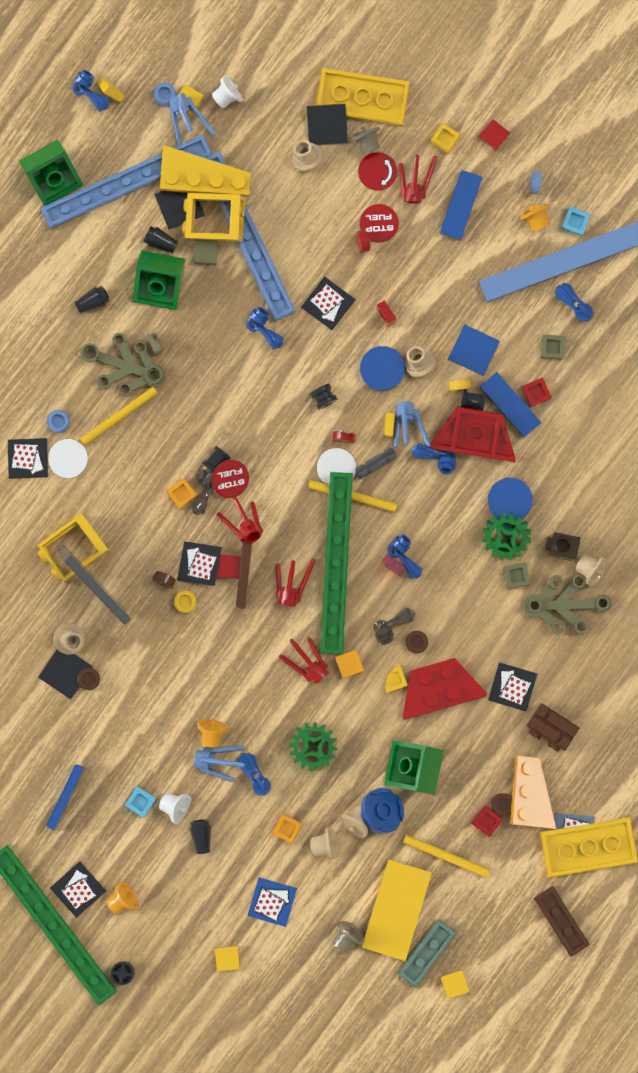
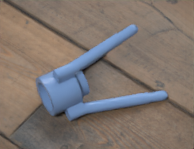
[168,93,216,145]
[394,401,431,448]
[194,746,245,782]

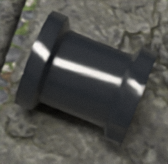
[461,390,486,410]
[202,446,231,472]

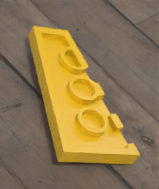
[160,145,251,197]

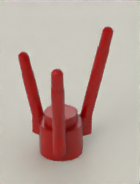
[399,154,438,204]
[217,497,263,543]
[276,558,316,607]
[279,637,329,685]

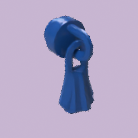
[73,70,110,112]
[555,283,594,322]
[247,307,284,350]
[412,443,456,474]
[387,534,422,579]
[238,752,271,796]

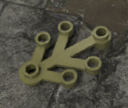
[81,333,165,397]
[523,574,612,635]

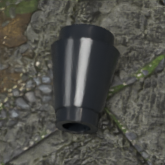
[143,226,178,253]
[75,286,110,313]
[189,819,211,854]

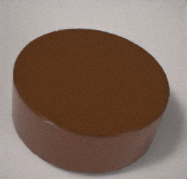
[152,571,176,589]
[405,631,428,654]
[77,668,100,690]
[491,793,512,816]

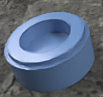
[154,83,176,107]
[530,171,542,195]
[47,410,70,433]

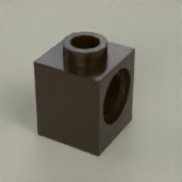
[545,532,581,562]

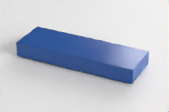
[440,170,482,241]
[480,372,541,438]
[46,764,85,830]

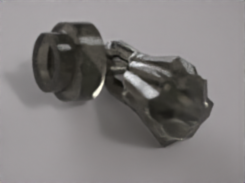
[191,469,214,515]
[374,607,416,645]

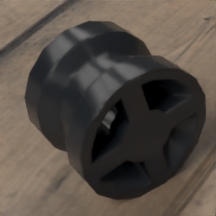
[310,383,338,410]
[111,961,135,985]

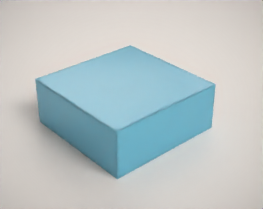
[561,207,591,236]
[125,786,157,818]

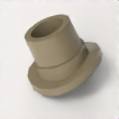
[350,126,380,154]
[332,921,365,953]

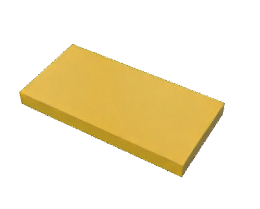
[316,68,410,127]
[540,817,638,878]
[362,859,432,961]

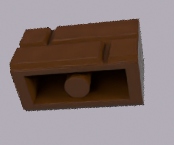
[525,703,580,752]

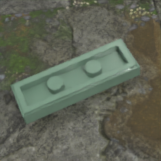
[397,919,457,988]

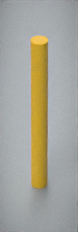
[80,387,158,446]
[308,479,397,512]
[403,835,490,878]

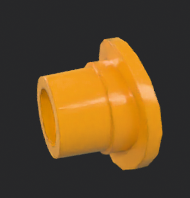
[520,204,550,232]
[197,719,229,748]
[107,881,139,915]

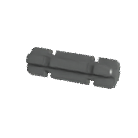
[355,448,397,479]

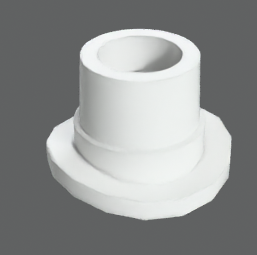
[212,75,244,108]
[159,792,191,825]

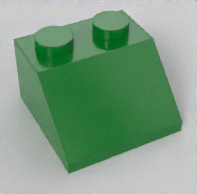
[19,139,83,206]
[132,250,185,310]
[384,740,444,795]

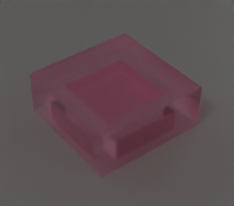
[381,554,405,577]

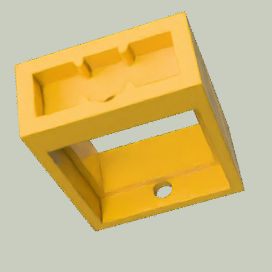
[182,193,245,242]
[37,513,110,583]

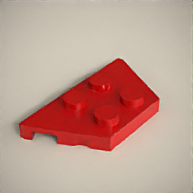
[429,406,516,462]
[402,658,488,720]

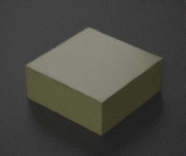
[194,240,218,265]
[541,334,565,360]
[503,562,530,589]

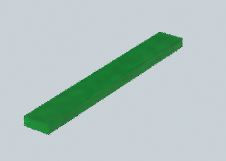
[320,472,353,654]
[0,845,117,1006]

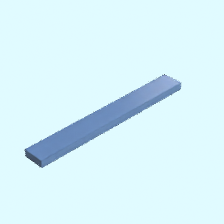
[41,135,213,230]
[206,151,295,322]
[479,222,638,302]

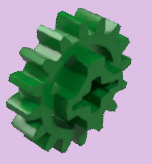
[482,511,531,560]
[288,722,338,772]

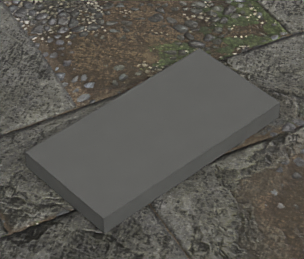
[58,544,131,625]

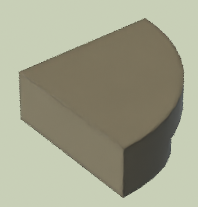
[147,333,163,356]

